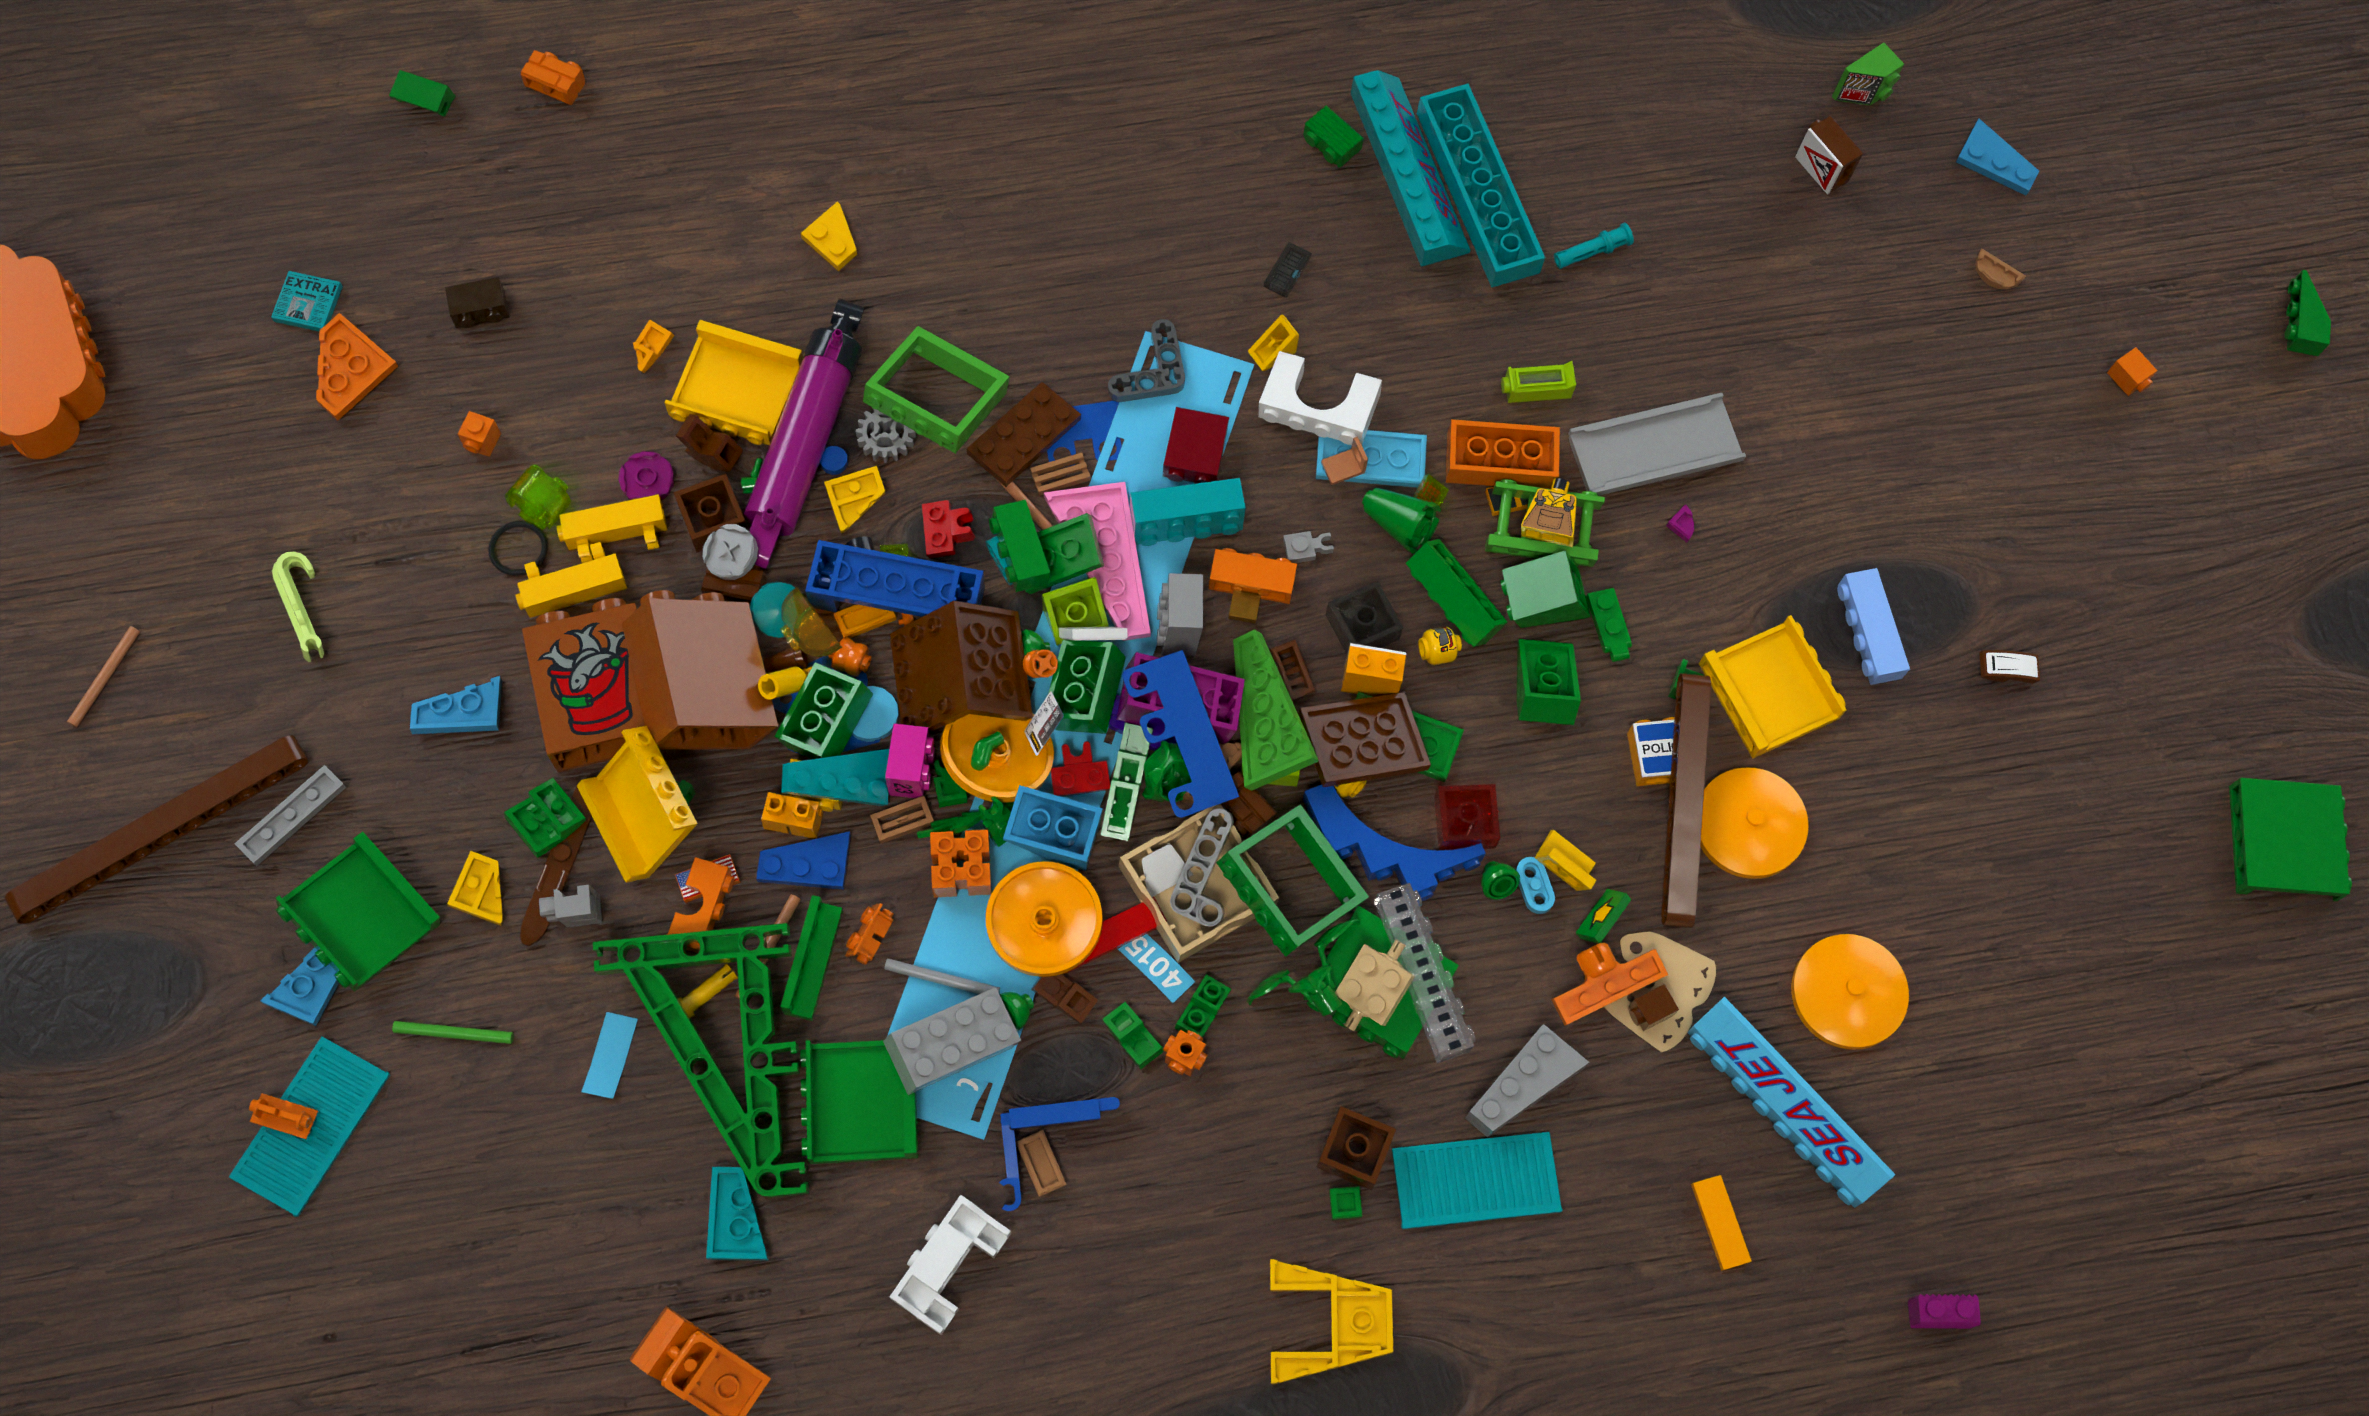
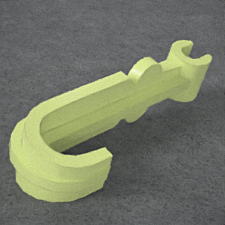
[272,552,324,662]

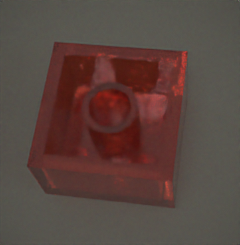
[1434,784,1500,851]

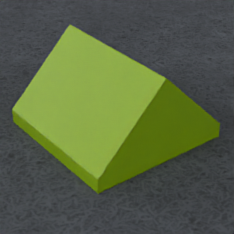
[1042,577,1109,645]

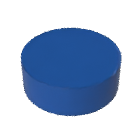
[820,446,848,475]

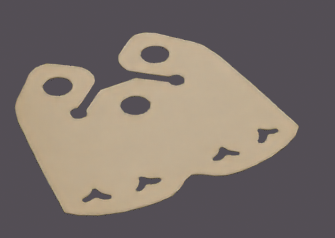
[1604,932,1716,1052]

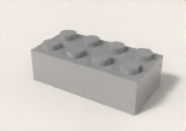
[883,987,1021,1095]

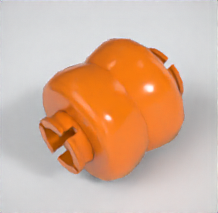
[828,637,872,677]

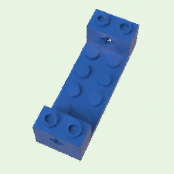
[805,540,985,617]

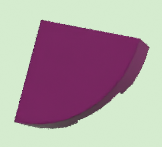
[1666,505,1694,543]

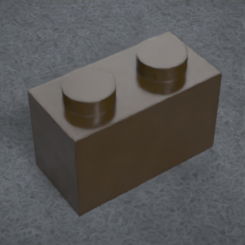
[445,277,509,328]

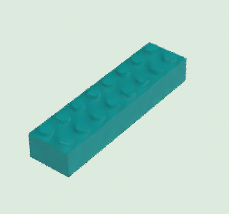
[1417,83,1545,288]

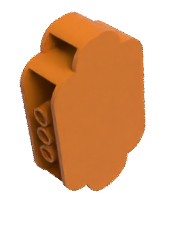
[0,244,105,459]

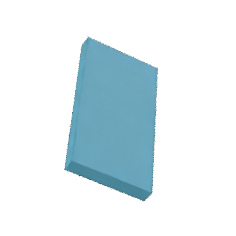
[1316,430,1427,488]

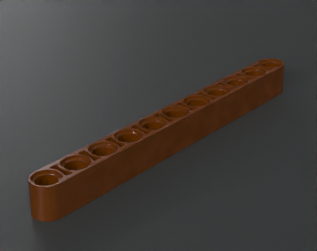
[4,735,308,924]

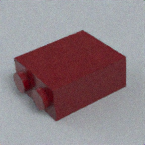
[1163,407,1229,484]

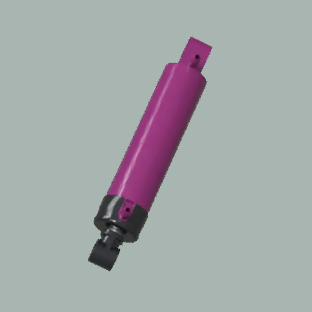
[743,298,865,569]

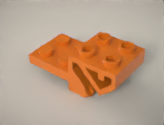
[630,1306,771,1416]

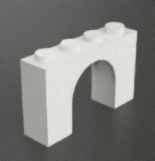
[1258,351,1382,445]

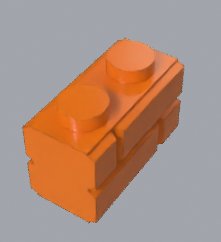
[521,50,586,105]

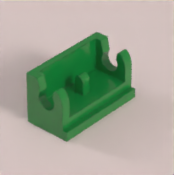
[389,70,456,117]

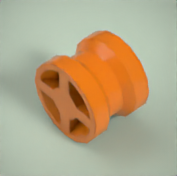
[1023,650,1058,678]

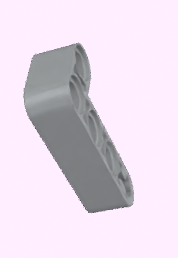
[1170,808,1234,927]

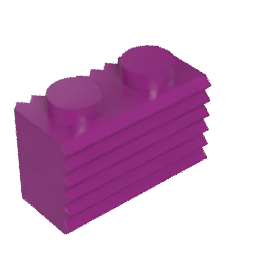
[1908,1294,1981,1329]

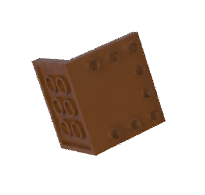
[890,601,1033,733]

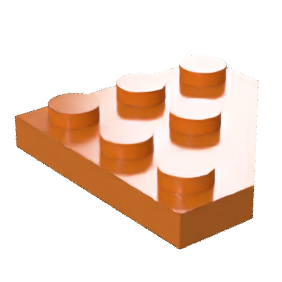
[316,313,398,421]

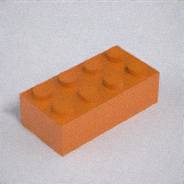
[1446,419,1560,489]

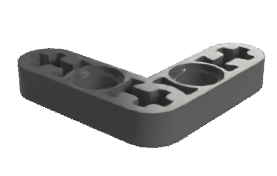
[1108,319,1185,402]

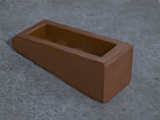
[1269,640,1315,700]

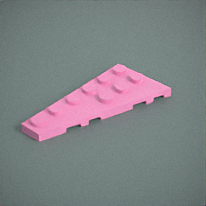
[1044,482,1151,641]

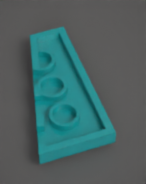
[781,749,890,806]

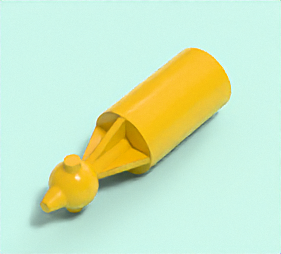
[758,667,812,700]

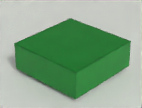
[1329,1187,1362,1220]

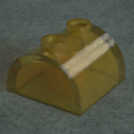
[780,587,842,657]

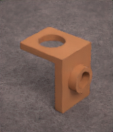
[1321,437,1368,485]

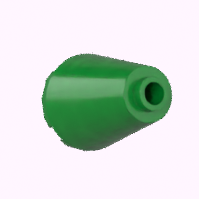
[1362,488,1441,554]

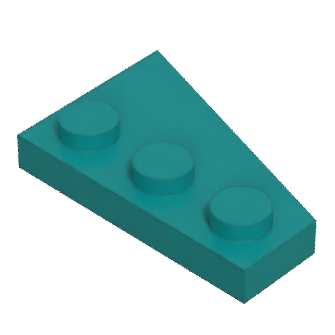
[706,1167,769,1261]

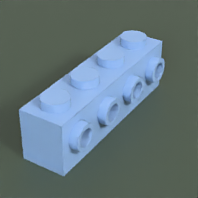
[1837,568,1910,685]

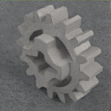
[856,409,916,463]

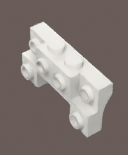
[890,1195,1011,1335]

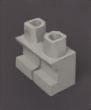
[539,885,602,927]

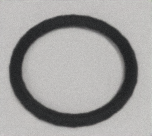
[488,521,548,576]

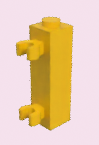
[557,494,668,563]
[515,542,628,618]

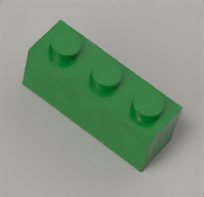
[989,500,1050,592]

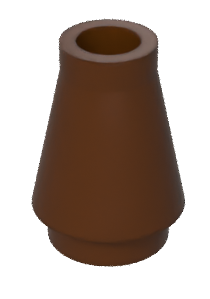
[764,645,808,673]

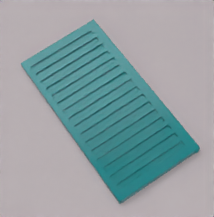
[229,1036,390,1217]
[1392,1132,1563,1229]

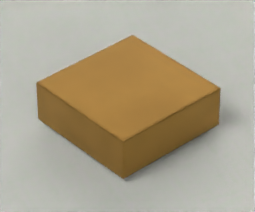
[1228,590,1261,624]

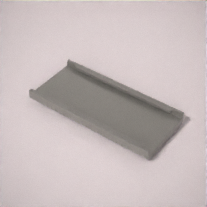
[1568,393,1746,496]

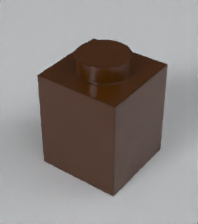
[1629,984,1679,1031]

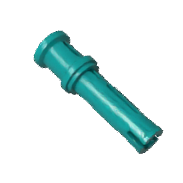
[1554,223,1634,269]

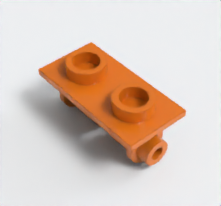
[845,903,893,965]
[249,1093,318,1140]

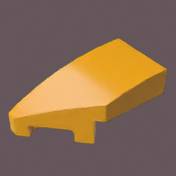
[633,320,675,373]

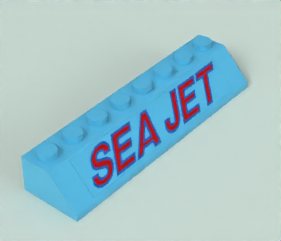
[1687,997,1895,1208]

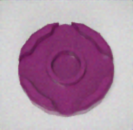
[618,451,675,500]

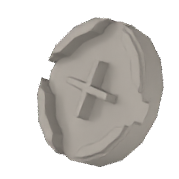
[702,524,758,580]

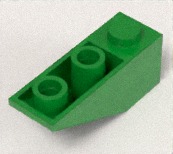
[2285,270,2331,356]

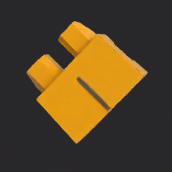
[761,792,824,839]

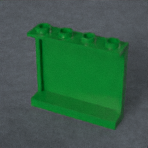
[2229,778,2352,901]
[275,831,440,992]
[1303,905,1459,1059]
[800,1040,918,1164]

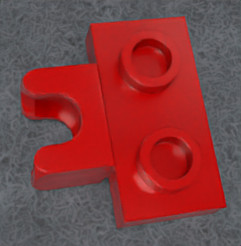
[922,500,975,559]
[1050,741,1110,797]

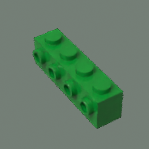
[1406,539,1508,647]

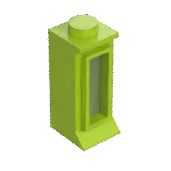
[1501,361,1576,403]

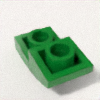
[1174,974,1231,1038]

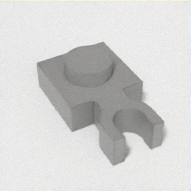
[1283,531,1334,563]

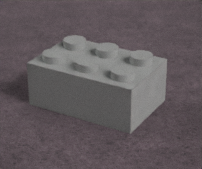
[1157,573,1203,657]

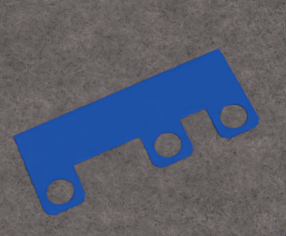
[1047,401,1122,467]
[1122,650,1239,818]

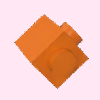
[2107,347,2158,396]
[457,411,501,457]

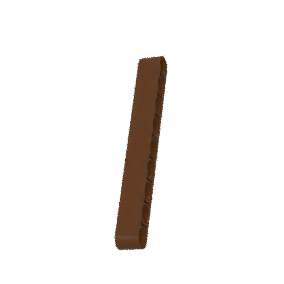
[1661,673,1711,928]

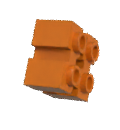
[930,830,992,898]

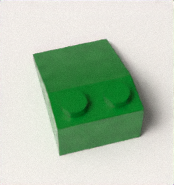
[1516,639,1581,725]

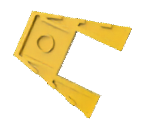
[1270,1259,1393,1384]

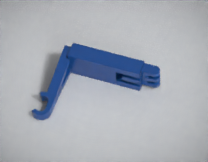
[999,1097,1120,1211]

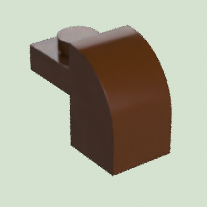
[676,414,743,472]

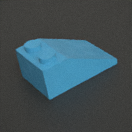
[1003,785,1103,871]

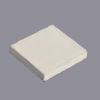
[1059,627,1128,641]

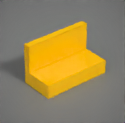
[1535,830,1596,891]

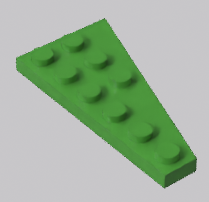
[1233,630,1319,791]

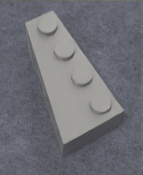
[1465,1024,1589,1138]

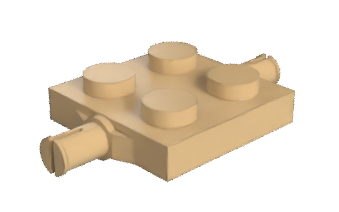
[1335,939,1415,1031]

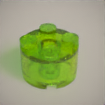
[505,464,571,530]

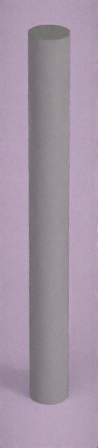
[884,958,1000,994]

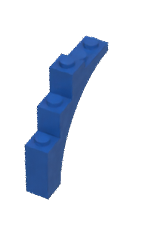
[1303,785,1486,902]

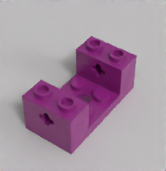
[1116,652,1245,744]

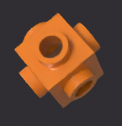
[1163,1030,1208,1076]

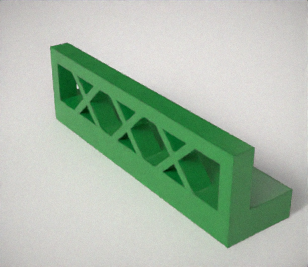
[780,895,843,1021]

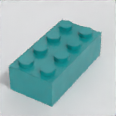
[1130,478,1245,546]

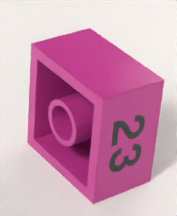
[885,724,935,798]

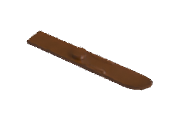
[520,785,592,946]

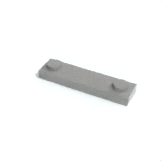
[235,765,346,866]

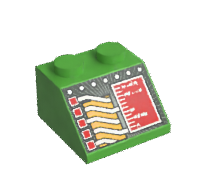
[1832,43,1904,105]

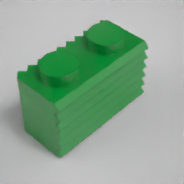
[1303,105,1364,168]

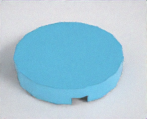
[852,686,899,742]

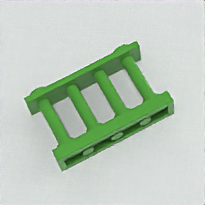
[1485,479,1605,567]

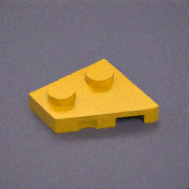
[801,202,857,271]
[824,466,885,533]
[447,851,503,926]

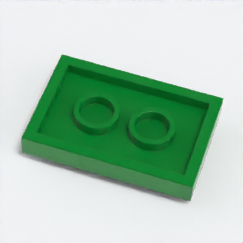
[1025,513,1104,594]

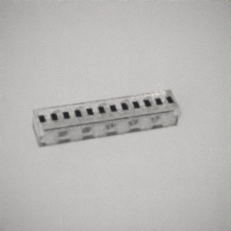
[1374,883,1476,1064]

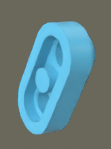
[1516,857,1555,914]

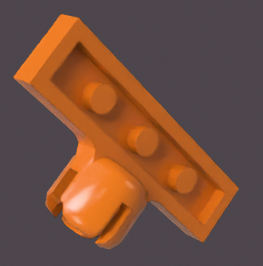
[1551,942,1668,1026]

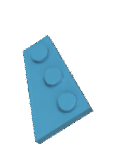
[1956,119,2039,196]
[410,676,502,734]

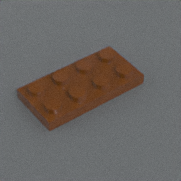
[967,382,1081,487]

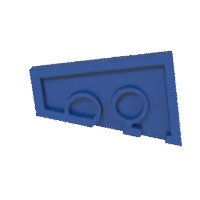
[756,831,851,890]

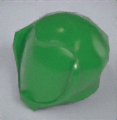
[1142,740,1192,802]

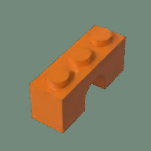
[668,857,734,953]

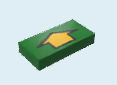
[1576,889,1631,944]

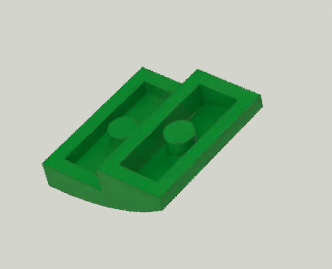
[504,778,586,858]

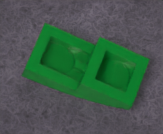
[1102,1002,1164,1070]

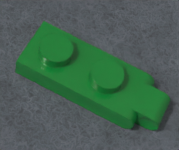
[1586,588,1632,662]

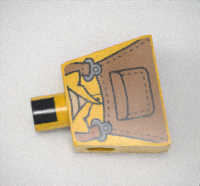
[1521,478,1577,547]

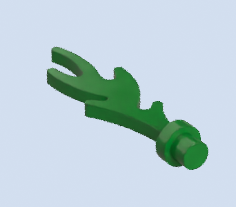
[917,802,1014,838]

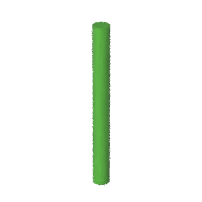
[392,1021,514,1044]

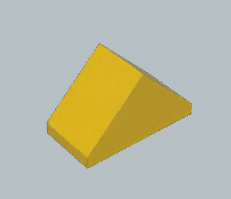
[1248,315,1299,371]

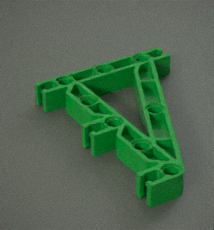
[593,923,809,1198]

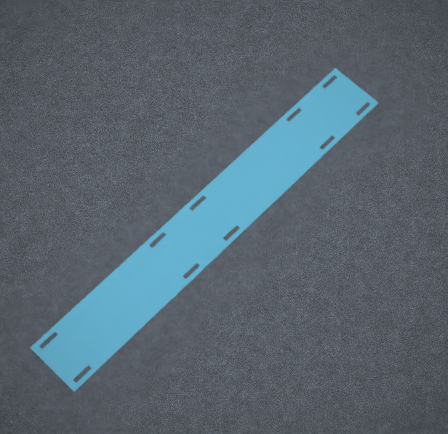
[887,331,1254,1140]

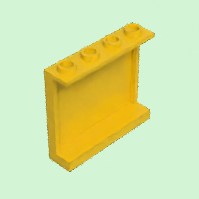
[665,320,803,445]
[1699,615,1846,759]
[577,726,698,883]

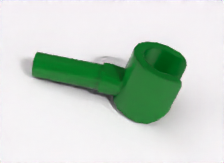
[741,458,763,494]

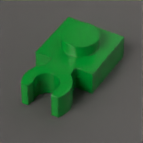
[934,760,967,808]
[978,797,1011,847]

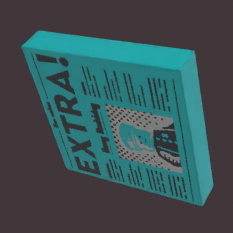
[271,271,343,331]

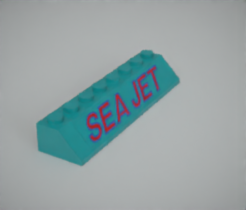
[1351,70,1471,267]

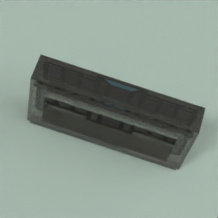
[1264,242,1312,298]

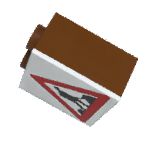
[1795,116,1863,195]

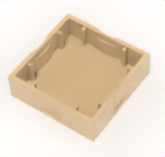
[1119,804,1279,963]

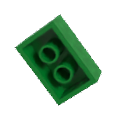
[1048,640,1126,734]
[774,662,873,759]

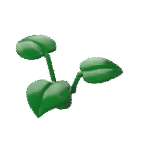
[1247,918,1361,1016]

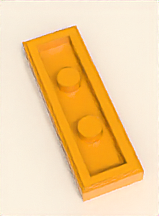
[1691,1175,1752,1271]

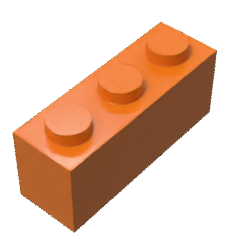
[1209,548,1297,604]

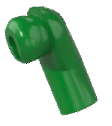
[971,731,1004,771]

